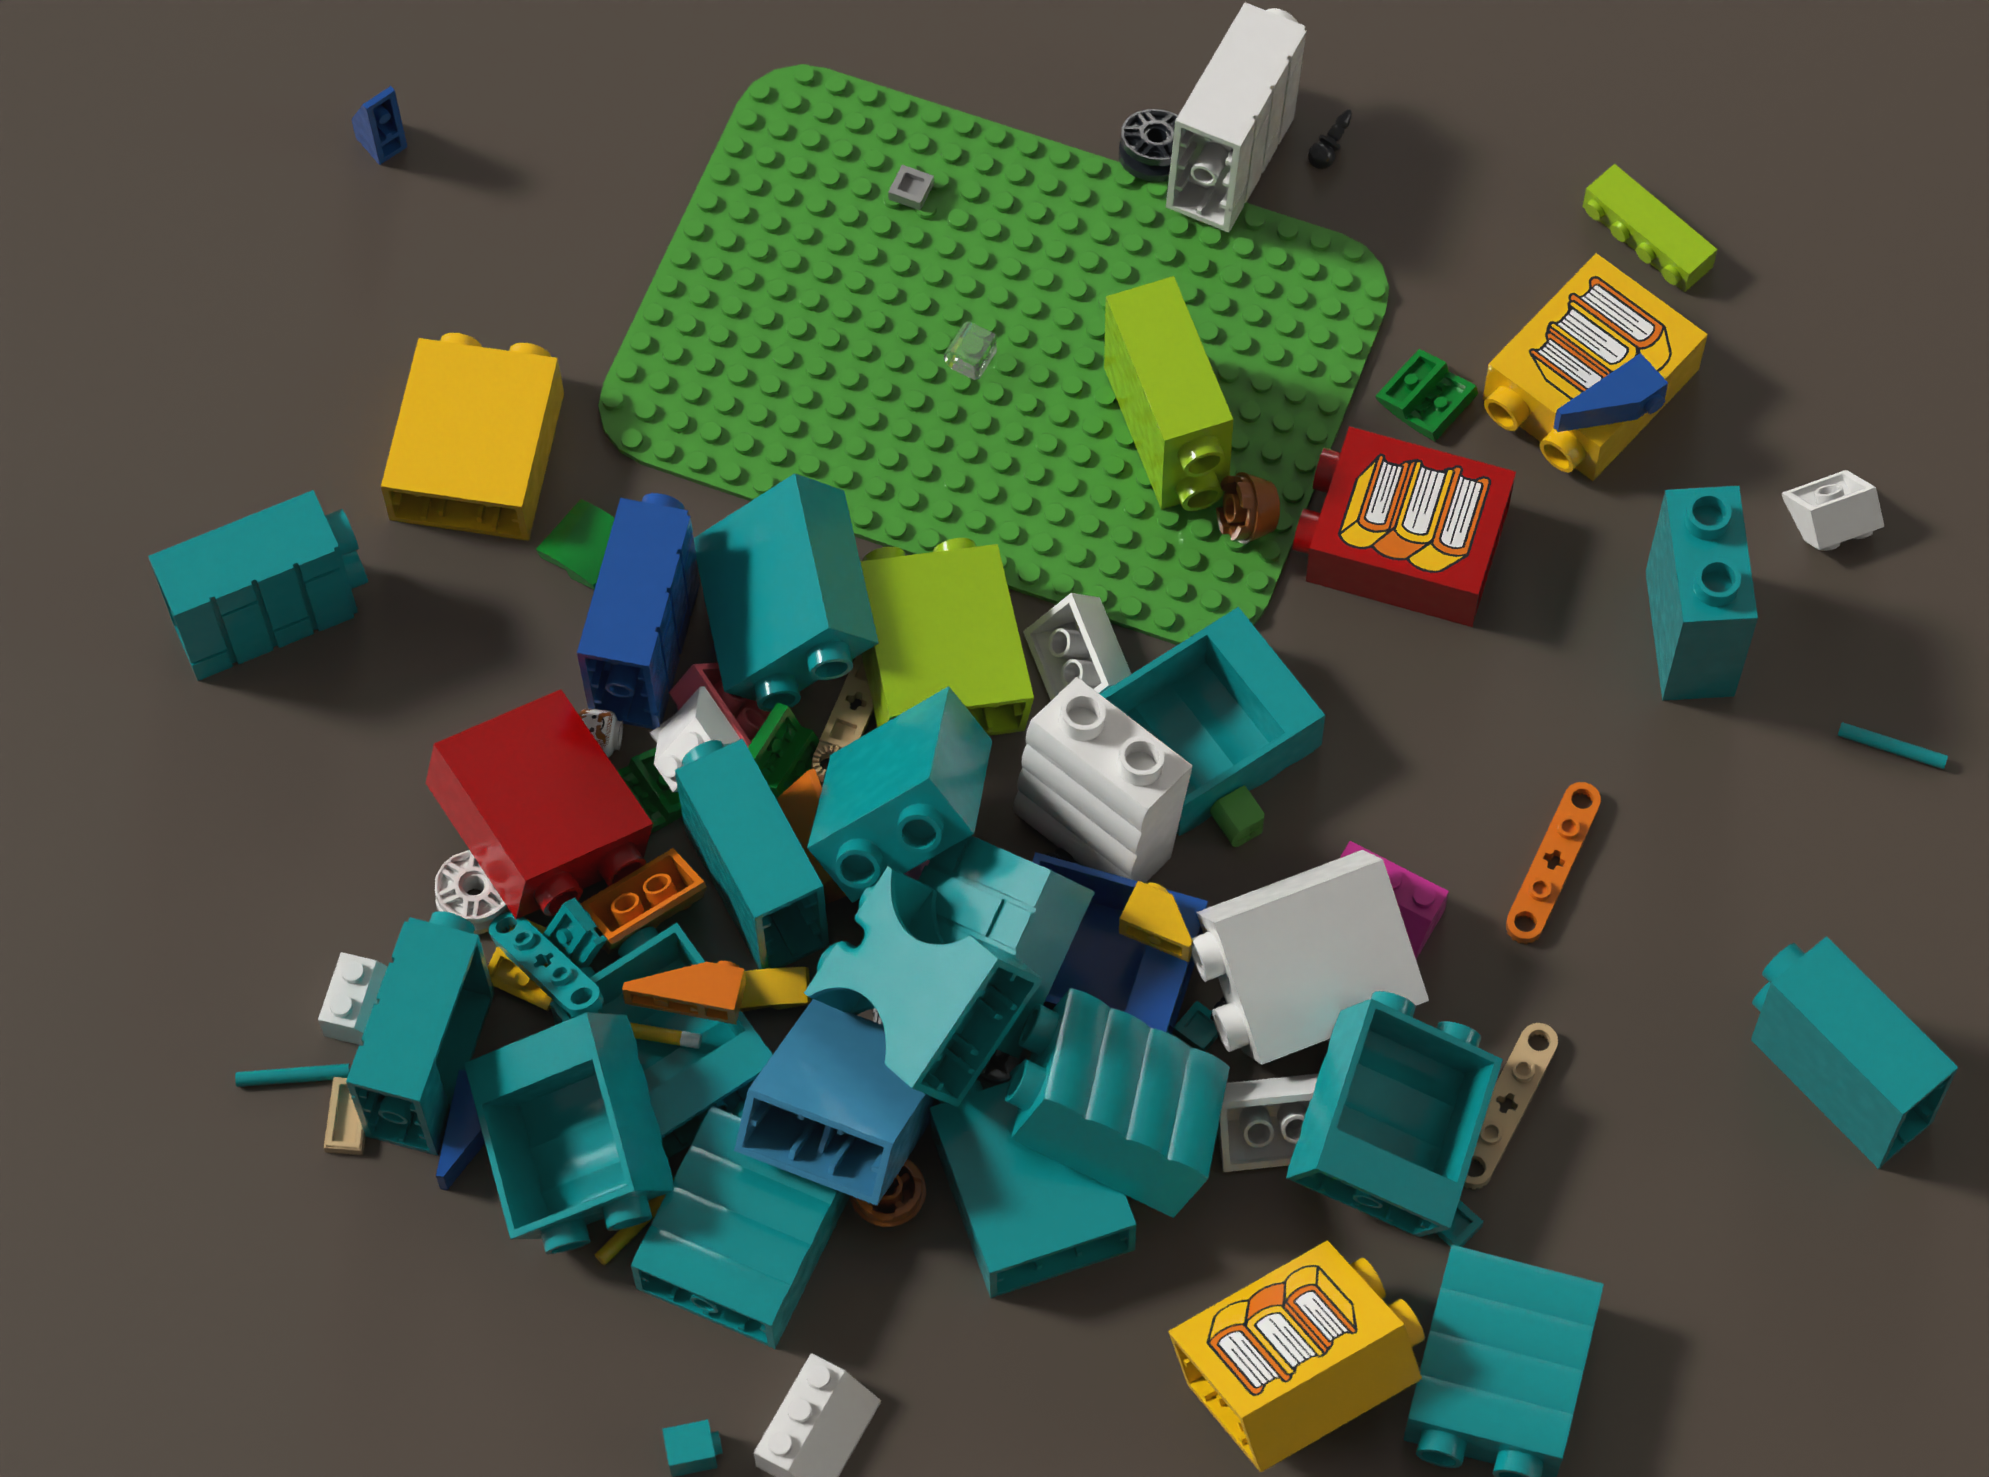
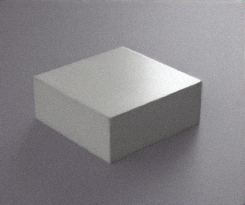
[888,165,934,211]

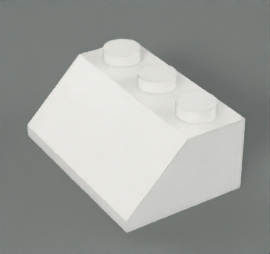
[1023,593,1131,700]
[1218,1074,1319,1172]
[754,1353,881,1477]

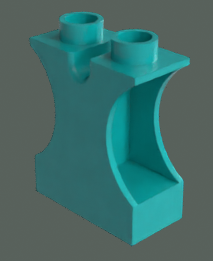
[804,867,1043,1107]

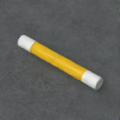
[630,1022,702,1049]

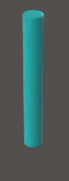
[1837,722,1948,770]
[235,1063,350,1087]

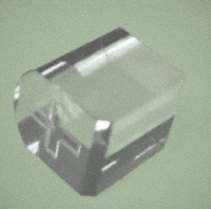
[944,322,997,380]

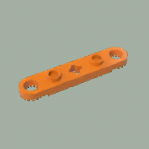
[1506,782,1601,945]

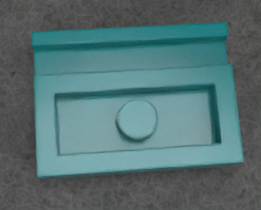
[543,897,607,969]

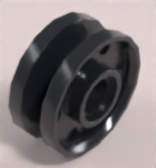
[1119,109,1178,182]

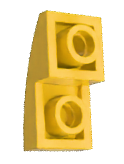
[740,967,811,1012]

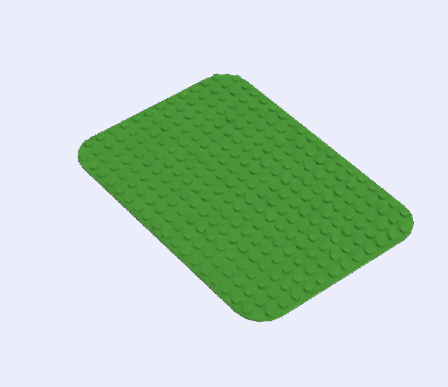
[598,64,1389,645]

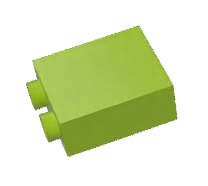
[1104,276,1234,511]
[860,538,1034,736]

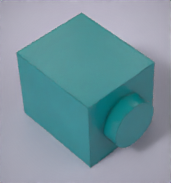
[662,1420,723,1477]

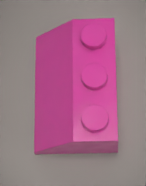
[1340,841,1449,959]

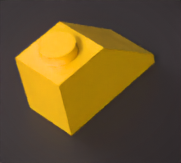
[1119,881,1192,962]

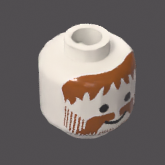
[579,708,623,757]

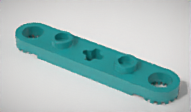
[489,912,604,1018]

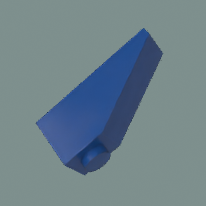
[351,86,408,165]
[1554,353,1668,432]
[436,1070,485,1190]

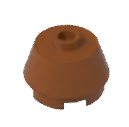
[1216,472,1280,544]
[850,1159,926,1227]

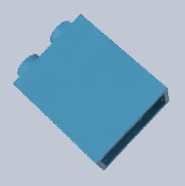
[734,999,940,1206]

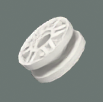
[435,850,510,934]

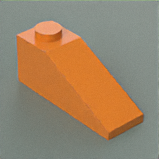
[622,961,746,1024]

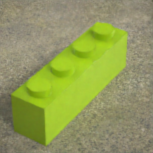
[1583,164,1717,292]

